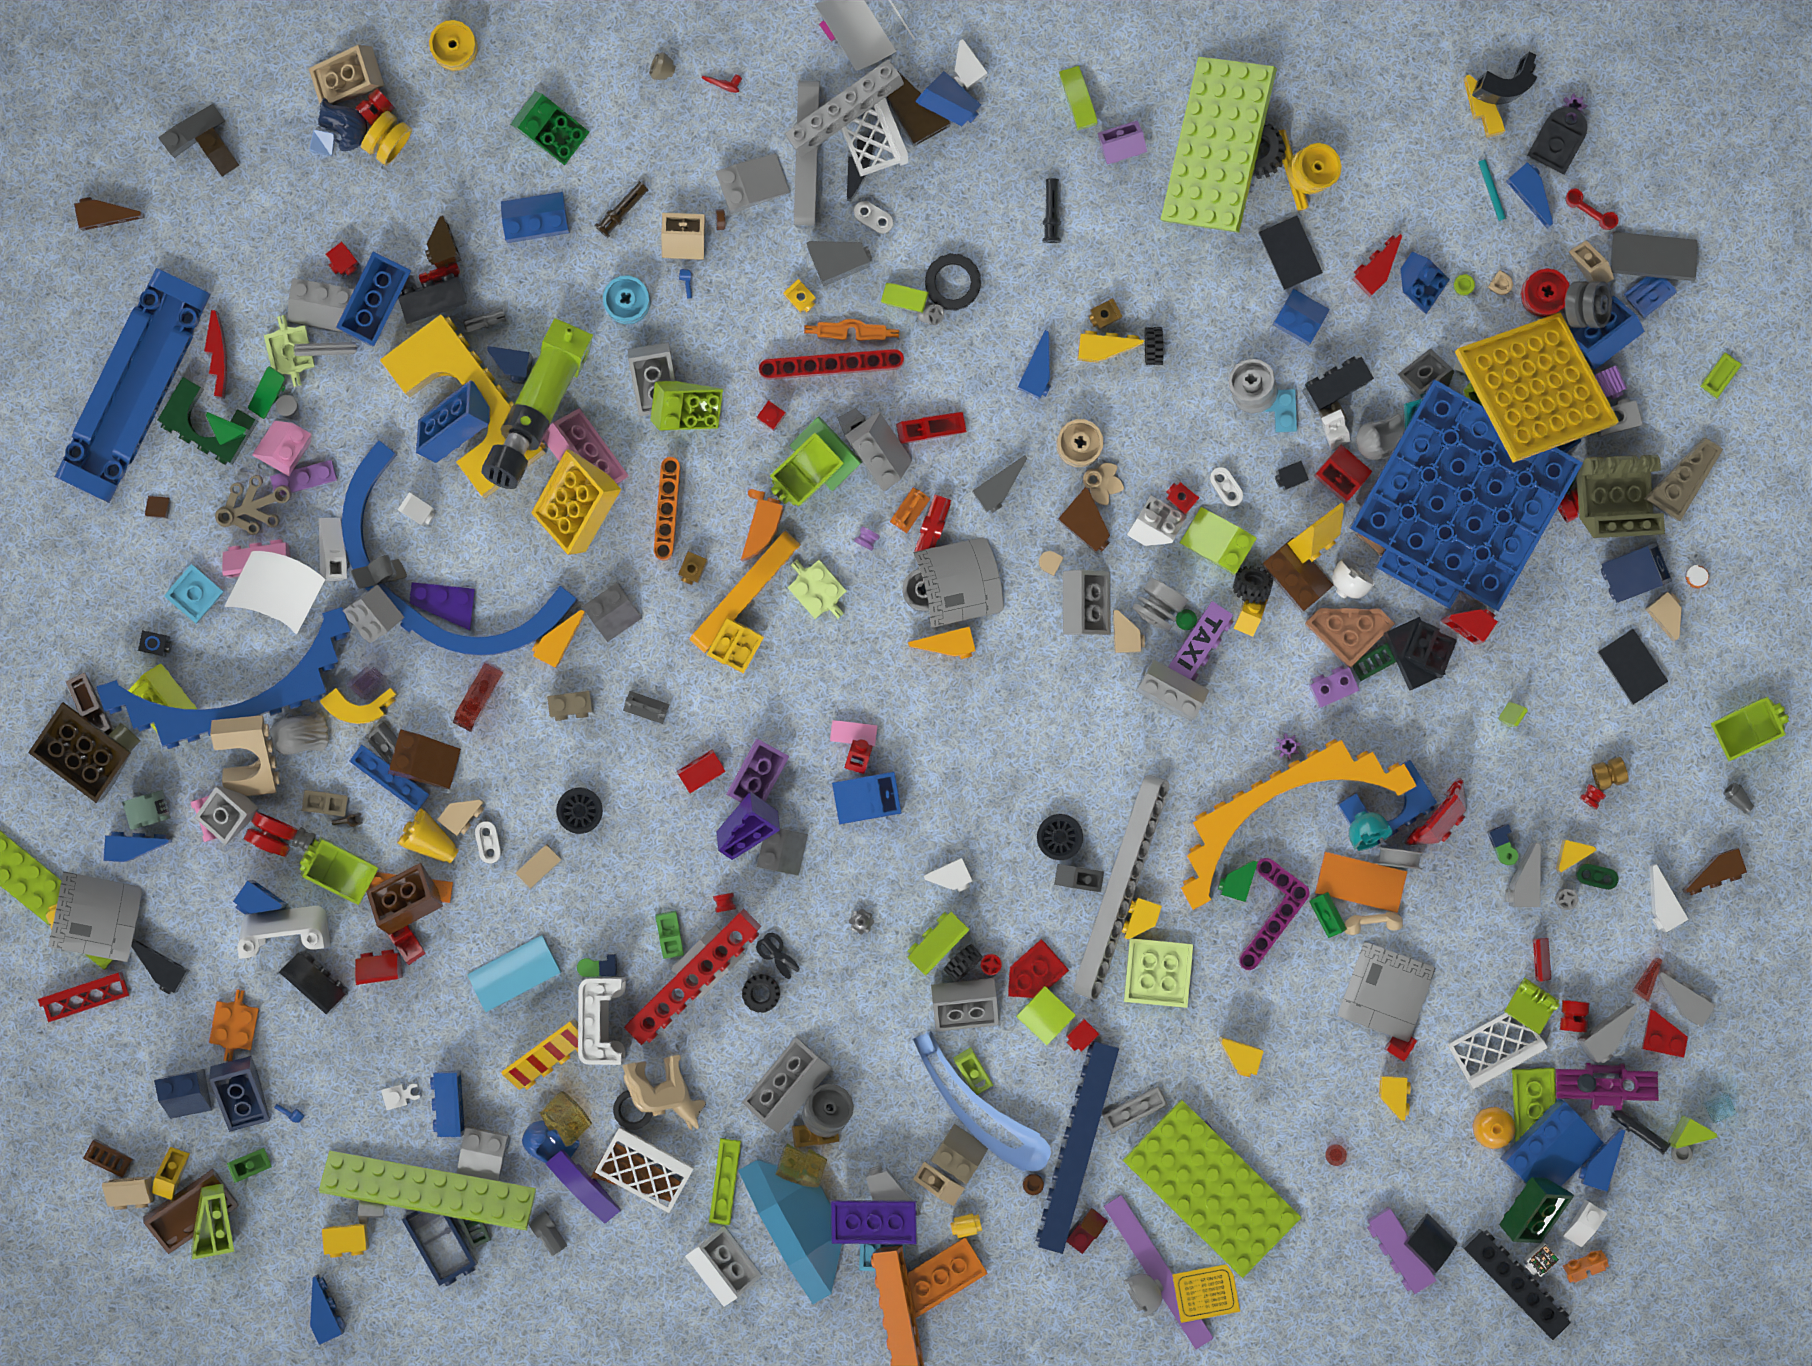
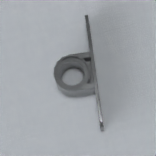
[351,555,407,589]

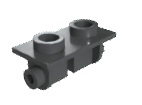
[623,691,670,724]

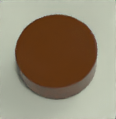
[715,209,726,231]
[1023,1174,1044,1195]

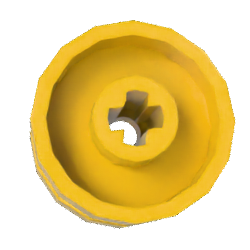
[429,20,478,71]
[361,111,413,166]
[1287,143,1342,195]

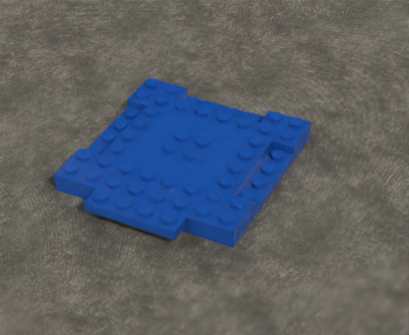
[1349,379,1583,612]

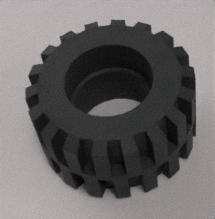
[1252,123,1286,179]

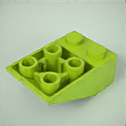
[650,381,723,431]

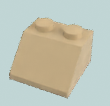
[102,1176,154,1210]

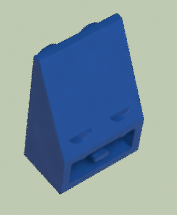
[832,772,902,825]

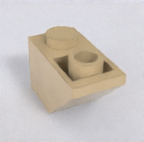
[437,800,485,836]

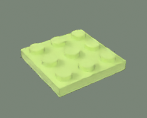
[1124,938,1193,1008]

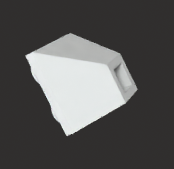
[1127,495,1187,546]

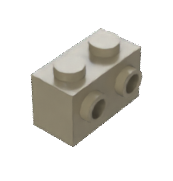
[547,691,593,721]

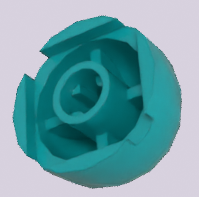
[1348,811,1392,851]

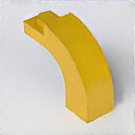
[320,688,398,724]

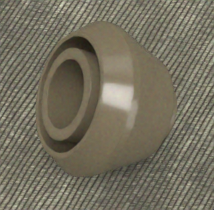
[649,52,676,80]

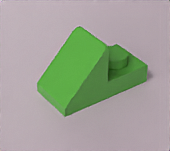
[227,1148,272,1183]

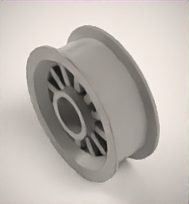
[1375,847,1424,869]

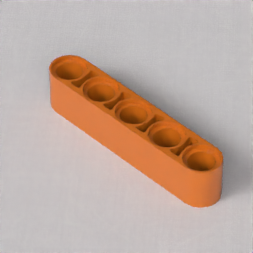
[654,457,681,561]

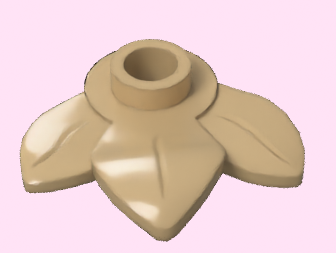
[1083,463,1124,505]

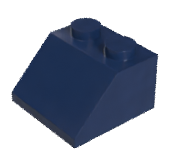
[487,346,533,384]

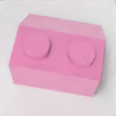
[252,420,311,476]

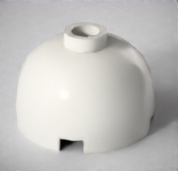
[1332,559,1375,599]

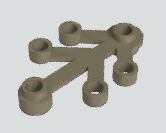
[215,475,292,535]

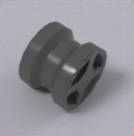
[292,827,316,852]

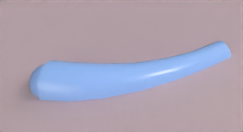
[913,1031,1051,1172]

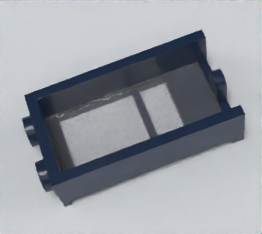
[401,1211,478,1287]

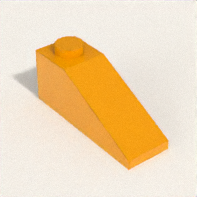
[532,610,586,668]
[908,626,976,660]

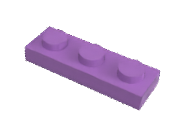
[270,460,338,496]

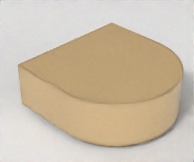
[1487,270,1513,295]
[1039,551,1064,576]

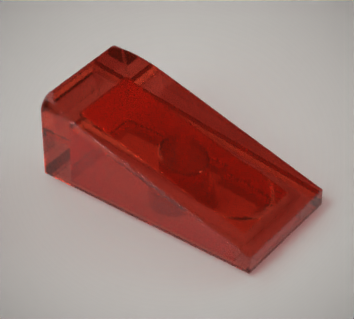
[1632,957,1662,1002]

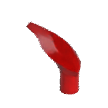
[702,74,742,93]

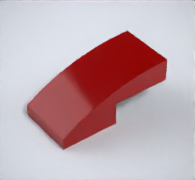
[388,925,426,965]

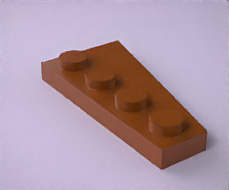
[591,1142,685,1202]

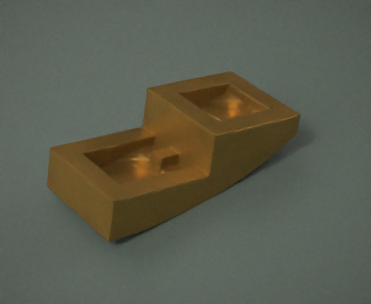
[792,1124,839,1148]

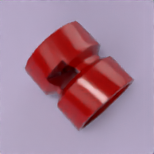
[355,88,395,126]
[1558,487,1579,523]
[1559,1000,1590,1033]

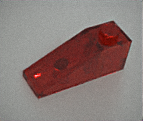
[453,663,503,732]

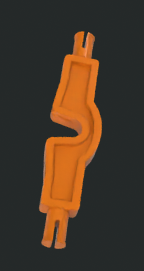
[804,319,899,341]

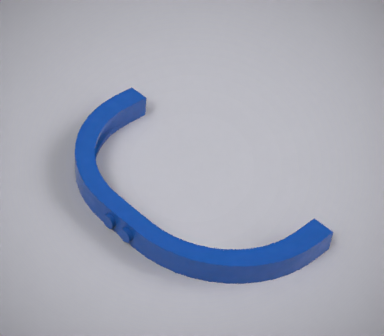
[342,440,578,656]

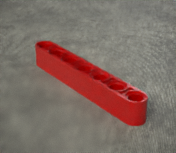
[759,349,904,380]

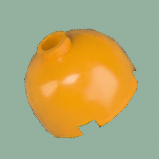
[1472,1107,1515,1149]

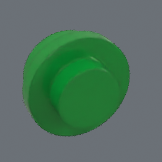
[1176,609,1197,630]

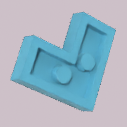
[1263,389,1297,433]

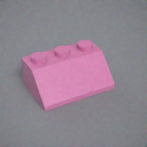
[222,539,291,578]

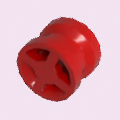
[1579,784,1606,810]
[713,893,736,913]
[980,954,1002,975]

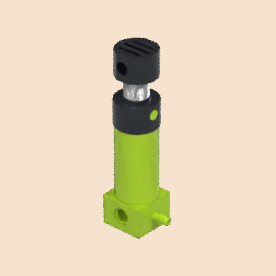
[481,318,593,489]

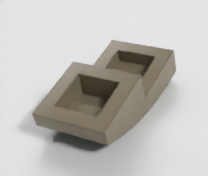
[301,790,348,817]

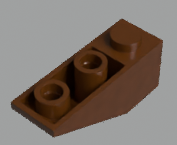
[1682,848,1747,895]

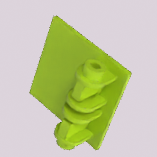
[1504,977,1560,1035]

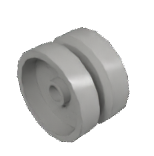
[1228,359,1278,413]

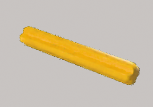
[1278,129,1309,211]

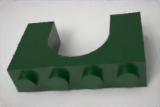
[157,377,259,465]

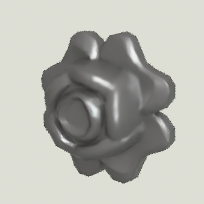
[849,909,874,935]

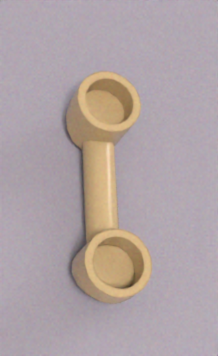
[1344,911,1403,935]

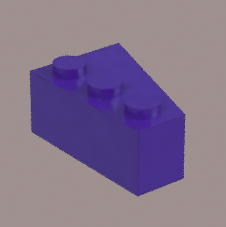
[716,792,780,860]

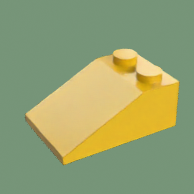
[1287,502,1344,563]

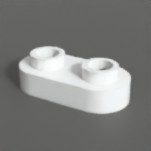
[854,201,893,234]
[1210,467,1243,507]
[475,821,501,863]

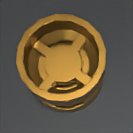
[1591,757,1629,791]

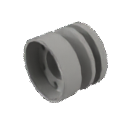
[1132,577,1188,631]

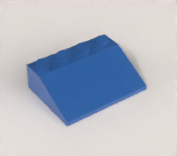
[1500,1099,1604,1186]

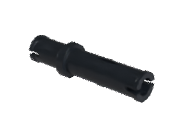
[1611,1109,1671,1155]

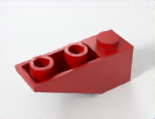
[1352,234,1402,298]

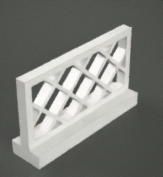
[842,98,908,176]
[1448,1013,1548,1090]
[595,1126,694,1213]

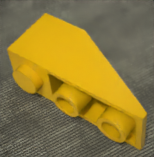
[1077,331,1144,363]

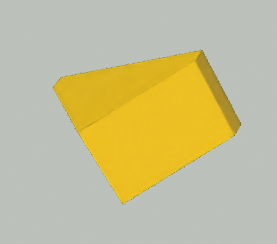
[1556,840,1597,873]

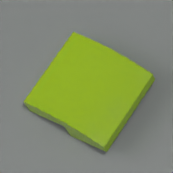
[1016,986,1076,1045]

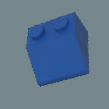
[1272,288,1330,346]
[233,880,288,915]

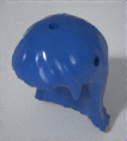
[522,1120,580,1163]

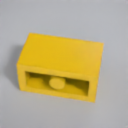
[322,1224,369,1258]

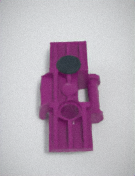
[1555,1062,1659,1110]

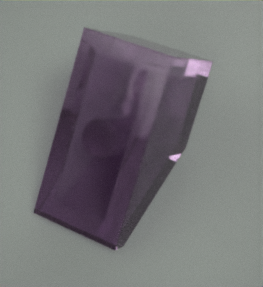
[347,666,384,700]

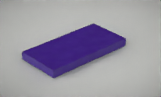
[831,1200,917,1245]

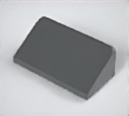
[365,722,398,765]

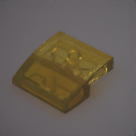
[539,1091,592,1146]
[775,1143,827,1187]

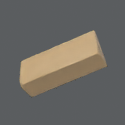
[515,844,561,889]

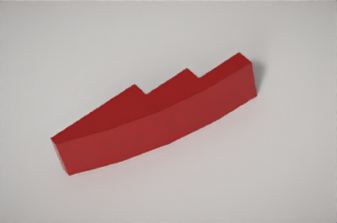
[204,310,227,399]

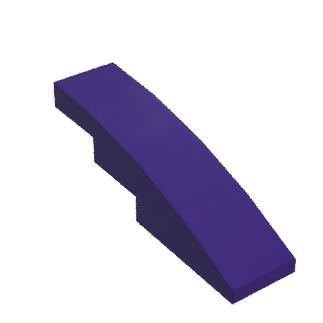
[545,1149,621,1224]

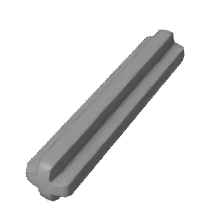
[294,342,357,356]

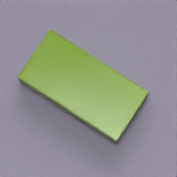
[1700,352,1742,399]

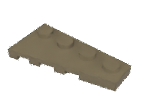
[1644,438,1723,521]

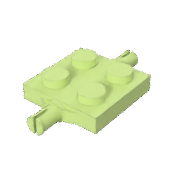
[264,315,315,387]
[787,560,847,619]

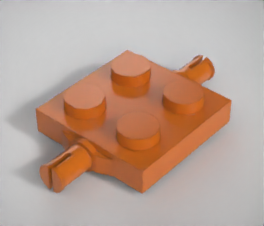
[209,989,259,1062]

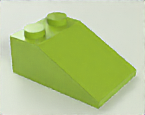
[1180,507,1257,575]

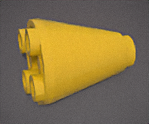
[397,808,459,863]

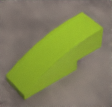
[1059,66,1098,131]

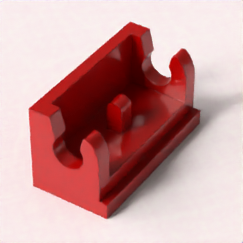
[677,749,726,794]

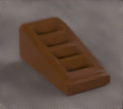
[83,1139,133,1178]

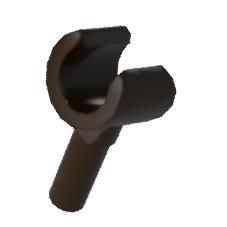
[332,813,363,827]

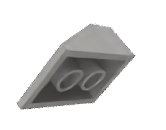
[715,153,790,214]
[627,342,676,416]
[1505,843,1541,907]
[671,925,746,999]
[1577,1003,1638,1063]
[457,1126,509,1181]

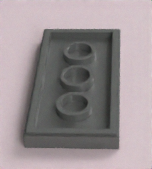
[1611,232,1697,281]

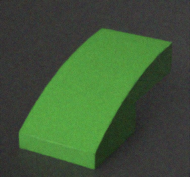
[655,911,684,959]

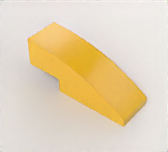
[1463,75,1505,138]

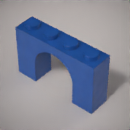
[1336,760,1437,849]

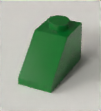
[1218,860,1258,902]

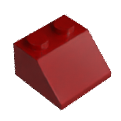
[355,949,403,985]

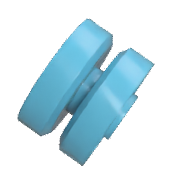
[603,275,651,325]

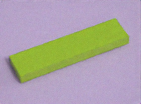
[709,1138,741,1225]

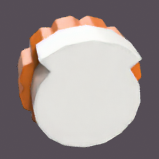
[1685,564,1709,588]

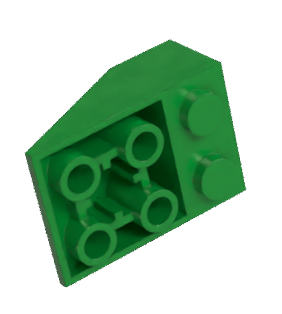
[510,91,590,166]

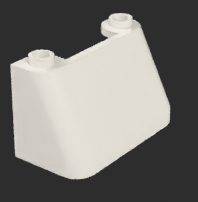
[238,906,331,959]
[578,977,626,1065]

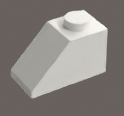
[954,39,987,91]
[398,492,435,527]
[924,858,972,892]
[1563,1200,1607,1247]

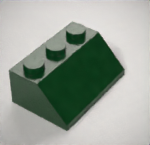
[1499,1177,1574,1243]

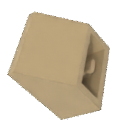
[661,213,706,260]

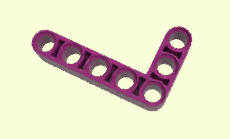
[1238,858,1310,970]

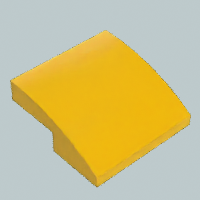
[706,618,764,674]

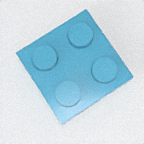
[164,564,224,624]

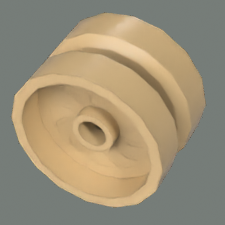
[1056,419,1103,467]

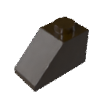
[195,127,240,177]

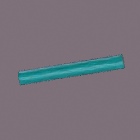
[1478,159,1507,221]

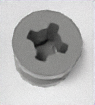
[917,302,944,325]
[1555,889,1578,910]

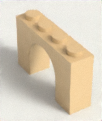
[210,715,280,796]

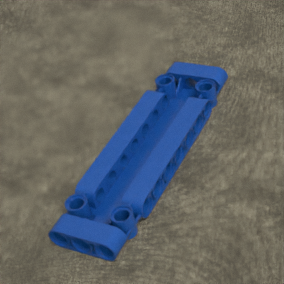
[54,268,211,503]

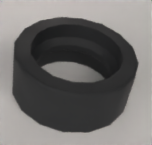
[613,1090,653,1130]

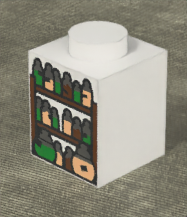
[1524,1242,1559,1277]

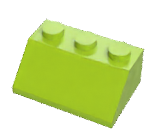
[907,911,970,976]

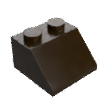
[425,215,462,268]

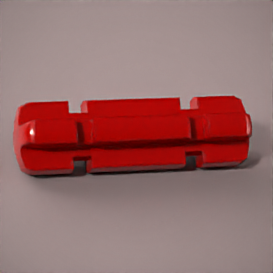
[419,263,460,283]

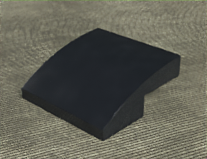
[1405,620,1457,679]
[1403,1213,1457,1273]

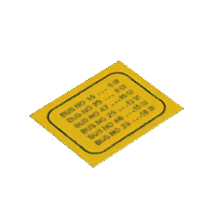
[1172,1264,1240,1323]

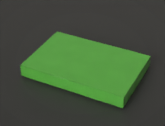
[789,416,862,491]

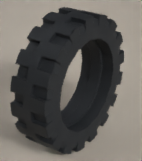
[925,253,981,311]

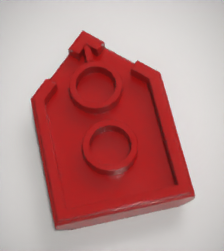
[1008,939,1070,998]

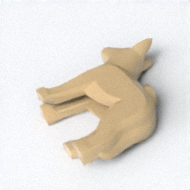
[623,1055,706,1130]

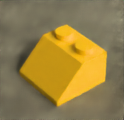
[1218,1037,1264,1078]

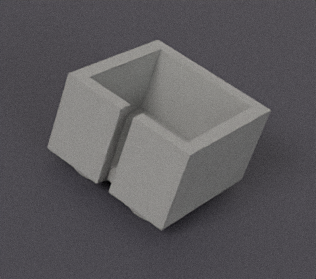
[343,585,405,644]

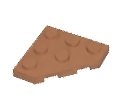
[1305,608,1395,668]

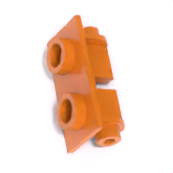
[890,487,930,534]
[1562,1250,1609,1283]

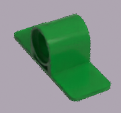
[248,366,286,419]

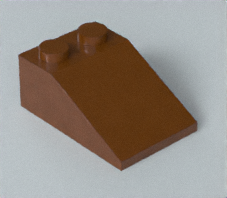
[388,729,461,790]

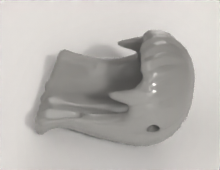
[1356,413,1405,460]
[268,712,329,755]

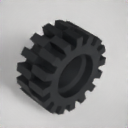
[1144,327,1164,365]
[1233,566,1273,603]
[943,944,983,982]
[742,974,780,1013]

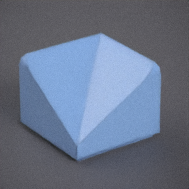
[309,129,336,156]

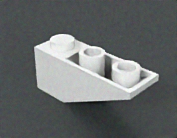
[319,518,347,581]

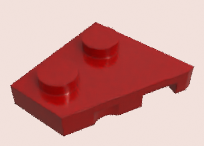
[1641,1009,1688,1058]

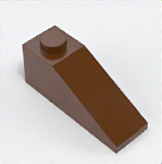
[74,197,144,231]

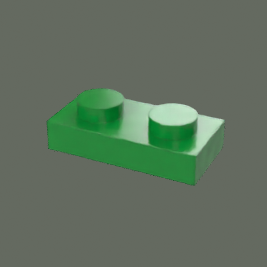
[1309,892,1347,938]

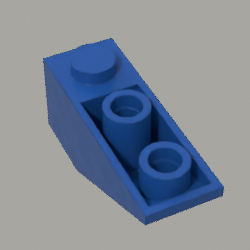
[103,831,172,862]
[310,1274,346,1345]

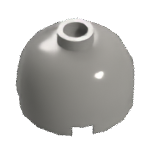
[1124,1274,1164,1317]

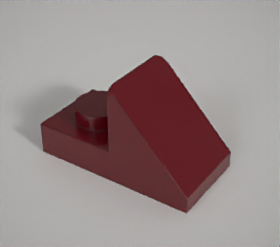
[1066,1208,1108,1254]

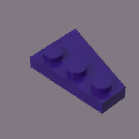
[409,582,475,631]

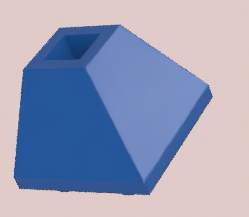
[1400,251,1450,314]

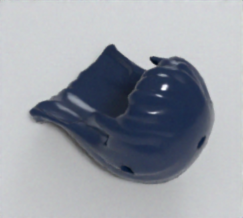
[318,98,367,152]

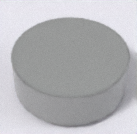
[276,395,298,417]
[1671,1146,1693,1164]

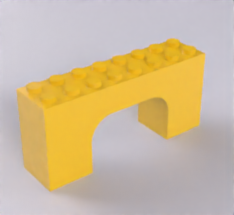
[380,314,546,499]

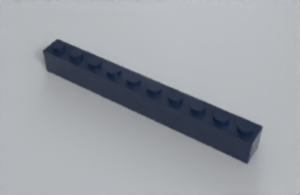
[1035,1041,1119,1254]

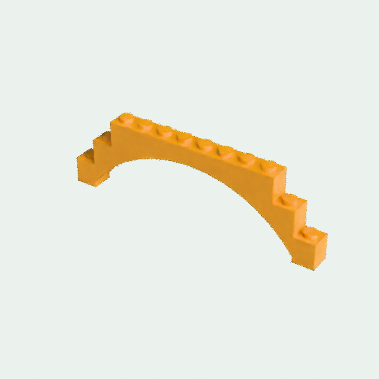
[1181,738,1417,910]

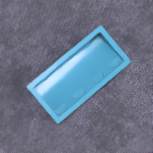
[467,935,562,1012]

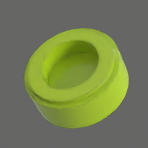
[1453,274,1475,296]

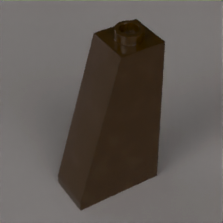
[885,70,951,147]

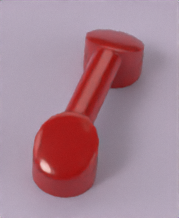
[1565,188,1619,230]

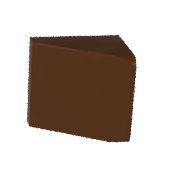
[145,496,170,519]

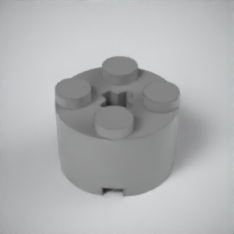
[902,569,929,612]

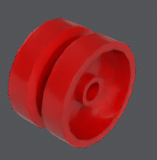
[1520,268,1570,318]
[243,811,298,857]

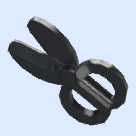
[756,932,800,979]

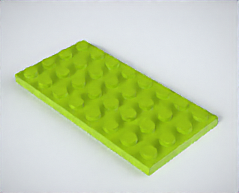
[1160,57,1277,233]
[1122,1099,1302,1278]

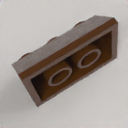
[1261,538,1334,613]
[366,863,443,935]

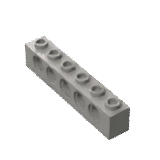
[785,59,904,157]

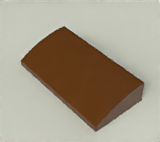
[143,1169,239,1254]

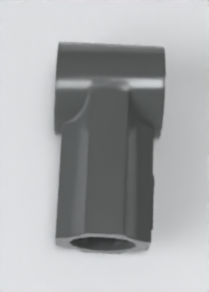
[529,1211,568,1256]

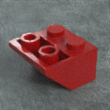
[1313,444,1373,503]

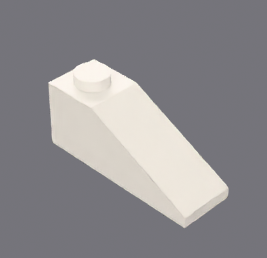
[1649,864,1689,932]

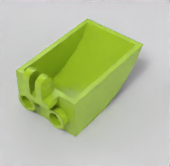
[770,433,844,507]
[1710,697,1789,762]
[299,836,378,905]

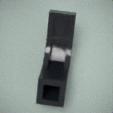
[1472,51,1537,105]

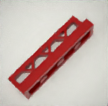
[38,972,130,1023]

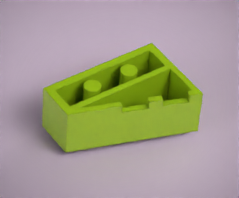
[191,1184,234,1260]

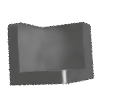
[358,1200,387,1224]

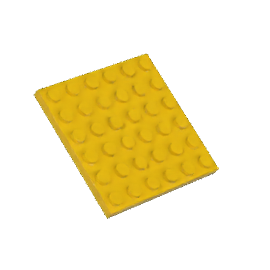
[1455,312,1619,463]

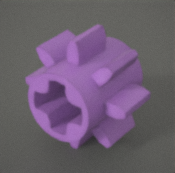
[1563,93,1588,121]
[1274,733,1301,759]

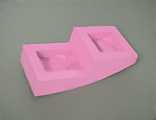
[830,720,877,746]

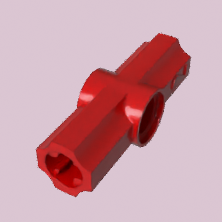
[914,494,952,552]

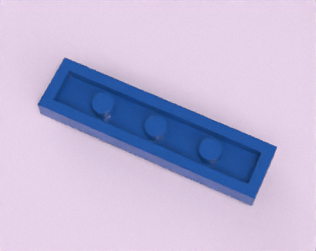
[349,744,430,812]

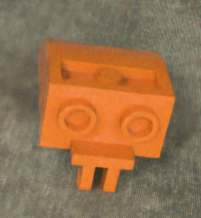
[741,489,784,562]

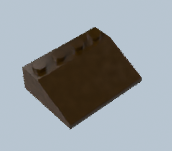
[28,702,131,803]

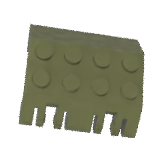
[1577,454,1665,538]

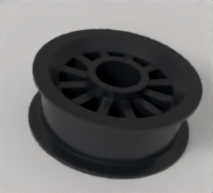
[556,787,603,834]
[1037,814,1083,860]

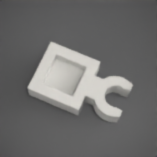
[381,1083,421,1110]

